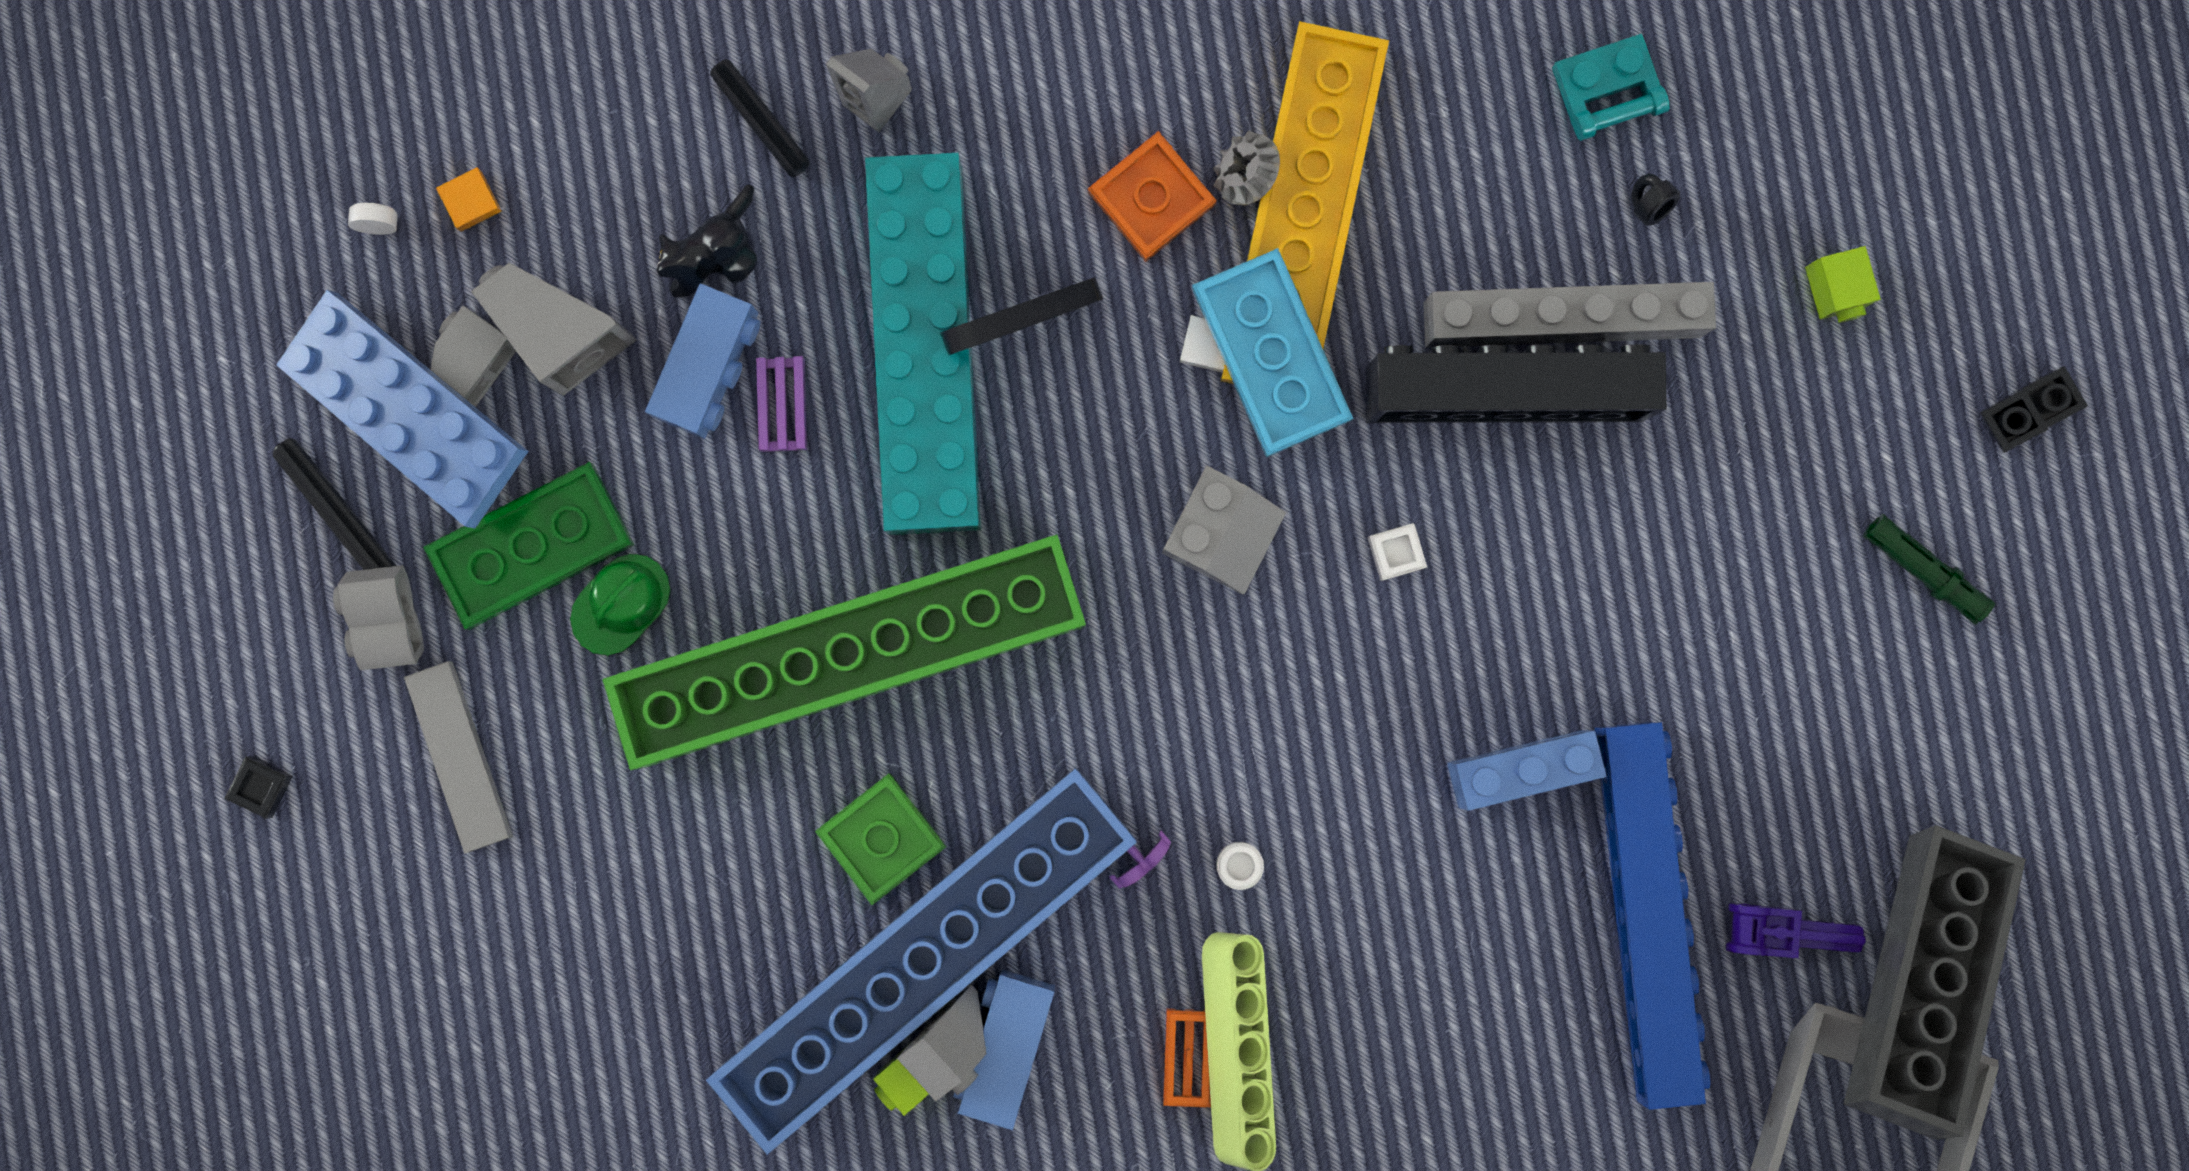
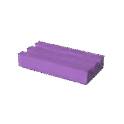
[756,356,807,452]

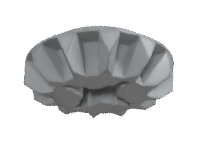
[1213,130,1280,205]

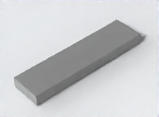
[404,661,513,854]

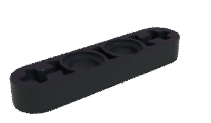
[940,277,1103,356]

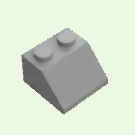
[1162,465,1286,595]

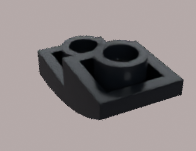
[1980,366,2088,453]

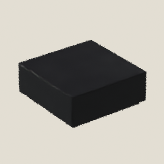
[224,756,293,819]

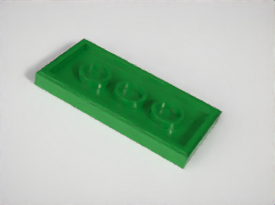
[423,462,634,630]

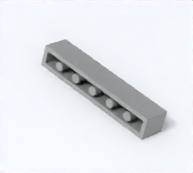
[1423,282,1716,348]

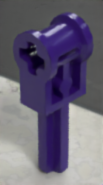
[1725,903,1866,959]

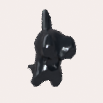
[657,184,757,297]

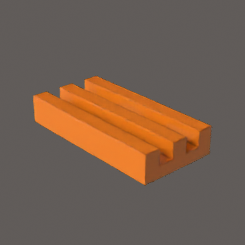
[1163,1008,1211,1108]

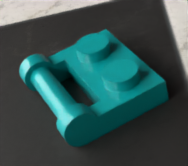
[1552,33,1670,141]

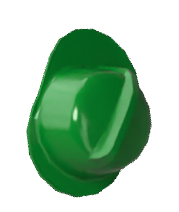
[570,554,670,656]

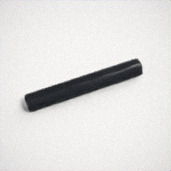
[272,438,396,570]

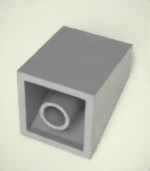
[471,263,637,396]

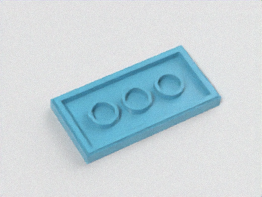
[1192,248,1354,457]

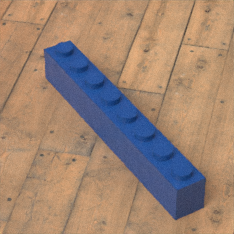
[1595,722,1710,1110]

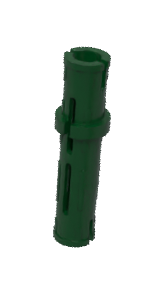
[1863,514,1995,625]

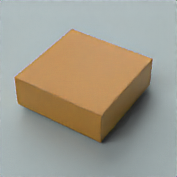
[436,167,502,232]

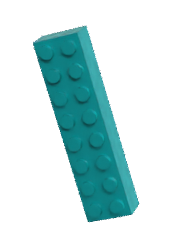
[865,152,981,535]

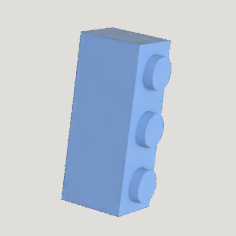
[645,283,761,439]
[1447,730,1607,811]
[953,969,1055,1130]

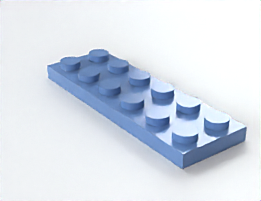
[276,289,529,528]

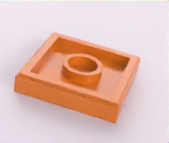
[1088,131,1217,262]

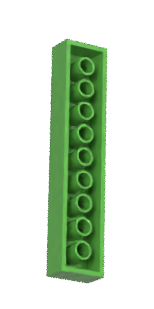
[602,534,1086,770]

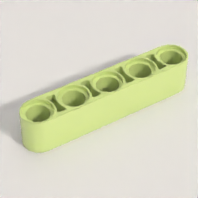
[1202,932,1276,1171]

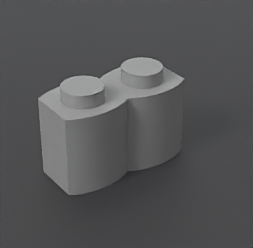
[333,565,424,670]

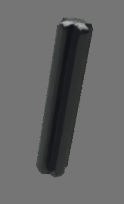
[710,59,810,177]

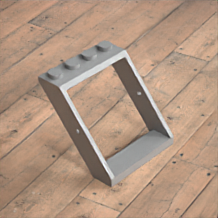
[1750,1003,1999,1171]

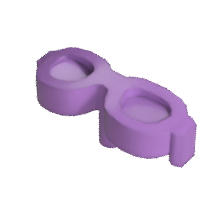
[1109,831,1171,889]

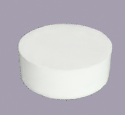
[348,203,398,235]
[1216,842,1264,890]

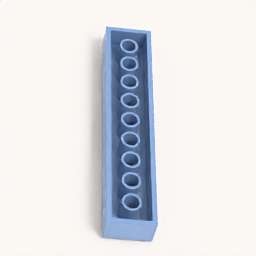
[706,767,1137,1155]

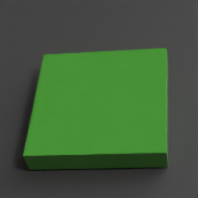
[815,773,947,905]

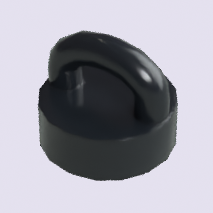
[1631,173,1680,226]

